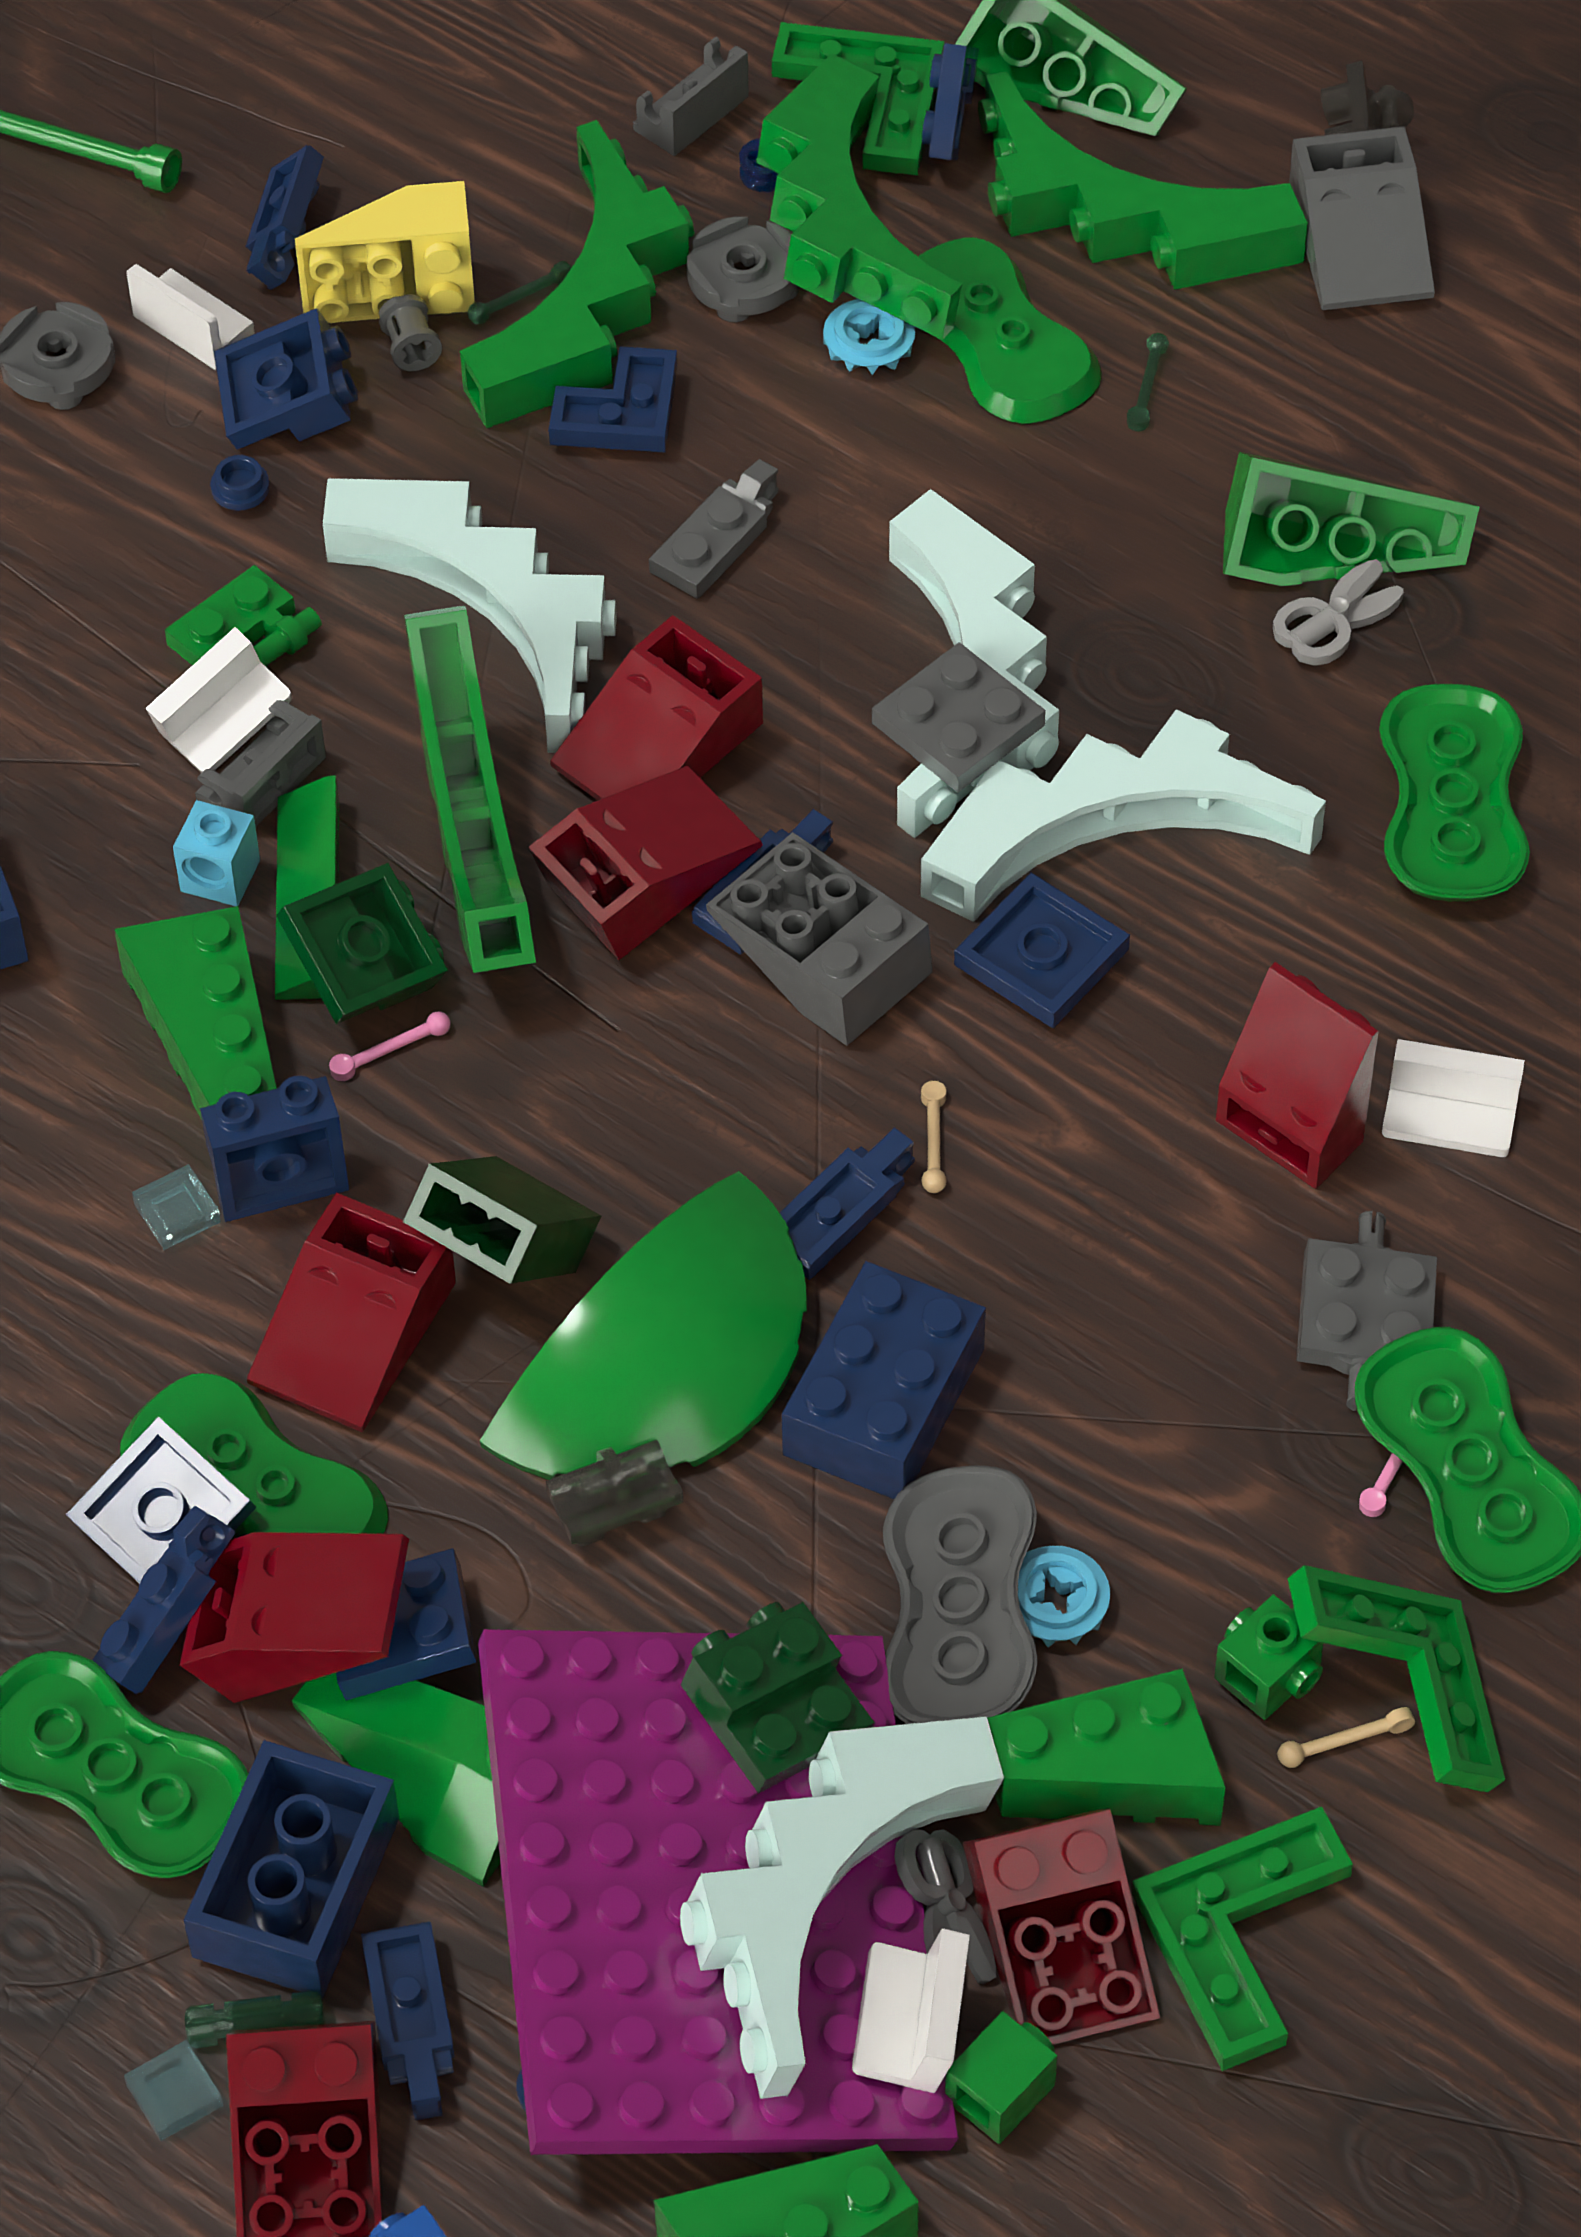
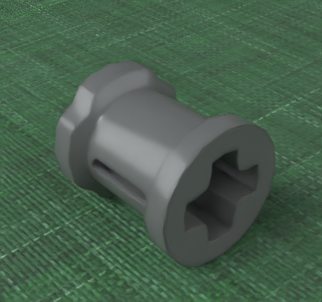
[378,294,442,371]

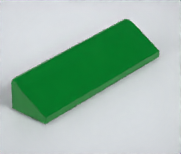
[275,775,339,1000]

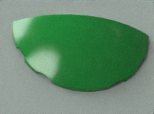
[480,1171,807,1487]

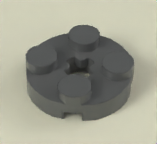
[687,217,799,322]
[0,302,115,410]

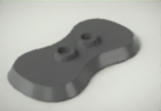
[883,1466,1037,1724]

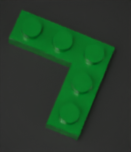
[772,22,944,175]
[1287,1565,1505,1793]
[1131,1806,1353,2071]

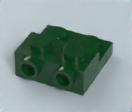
[276,863,448,1024]
[681,1602,875,1794]

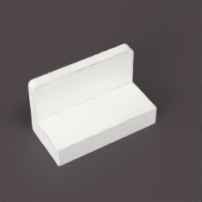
[127,264,255,370]
[146,627,292,773]
[1382,1039,1525,1157]
[852,1928,970,2093]

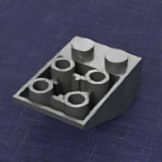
[1289,127,1435,310]
[706,832,933,1046]

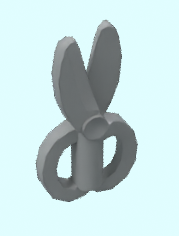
[1273,559,1404,666]

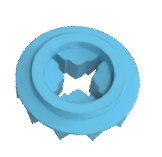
[823,299,915,375]
[1018,1546,1110,1647]

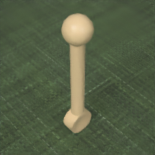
[921,1081,947,1193]
[1277,1707,1415,1768]

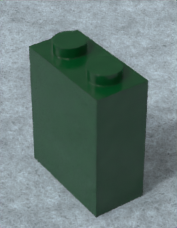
[403,1156,602,1284]

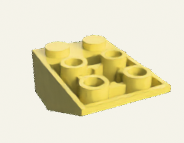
[295,181,475,323]

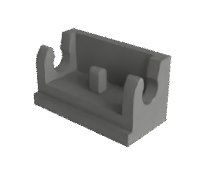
[633,37,749,156]
[195,700,326,827]

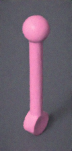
[329,1011,451,1081]
[1359,1453,1403,1517]

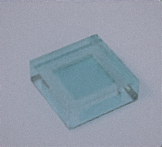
[132,1164,221,1250]
[124,2040,223,2141]

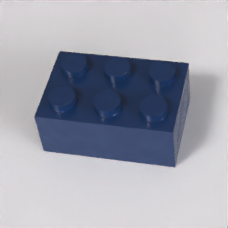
[782,1261,986,1499]
[184,1740,399,1998]

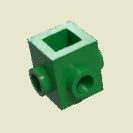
[1214,1594,1324,1721]

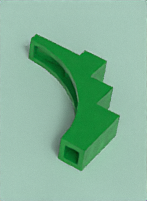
[756,53,962,340]
[978,71,1308,290]
[460,120,694,429]
[404,605,536,973]

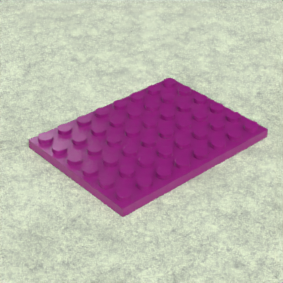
[478,1629,958,2155]

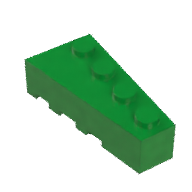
[114,906,277,1120]

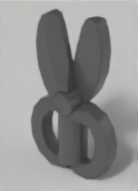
[894,1829,996,1985]

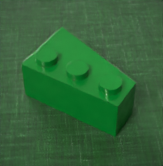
[987,1669,1225,1826]
[654,2144,918,2237]

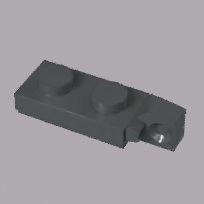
[649,459,779,599]

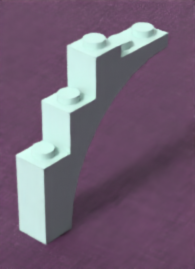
[323,478,617,753]
[889,489,1059,838]
[921,709,1326,922]
[680,1717,1004,2099]

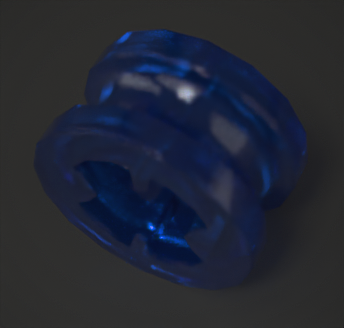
[739,138,779,192]

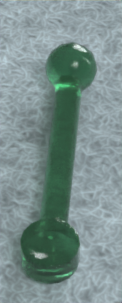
[467,261,572,324]
[1127,333,1169,431]

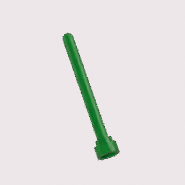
[0,110,182,193]

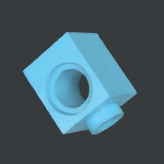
[173,800,260,906]

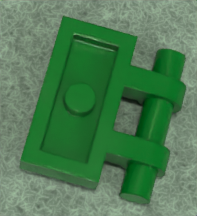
[165,565,322,667]

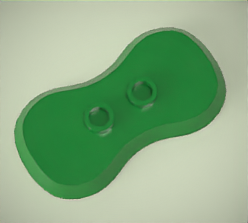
[918,237,1102,424]
[1379,684,1530,902]
[1355,1327,1581,1593]
[120,1373,388,1540]
[0,1651,248,1878]

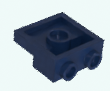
[214,308,358,450]
[200,1076,349,1222]

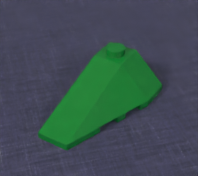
[955,0,1188,136]
[1223,452,1480,586]
[292,1673,500,1887]

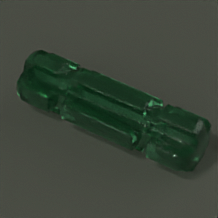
[184,1991,325,2048]

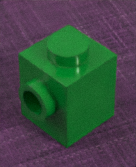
[945,2011,1057,2144]

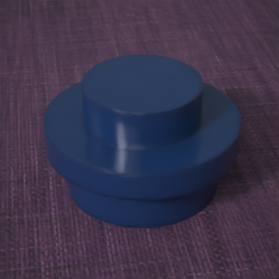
[210,455,270,510]

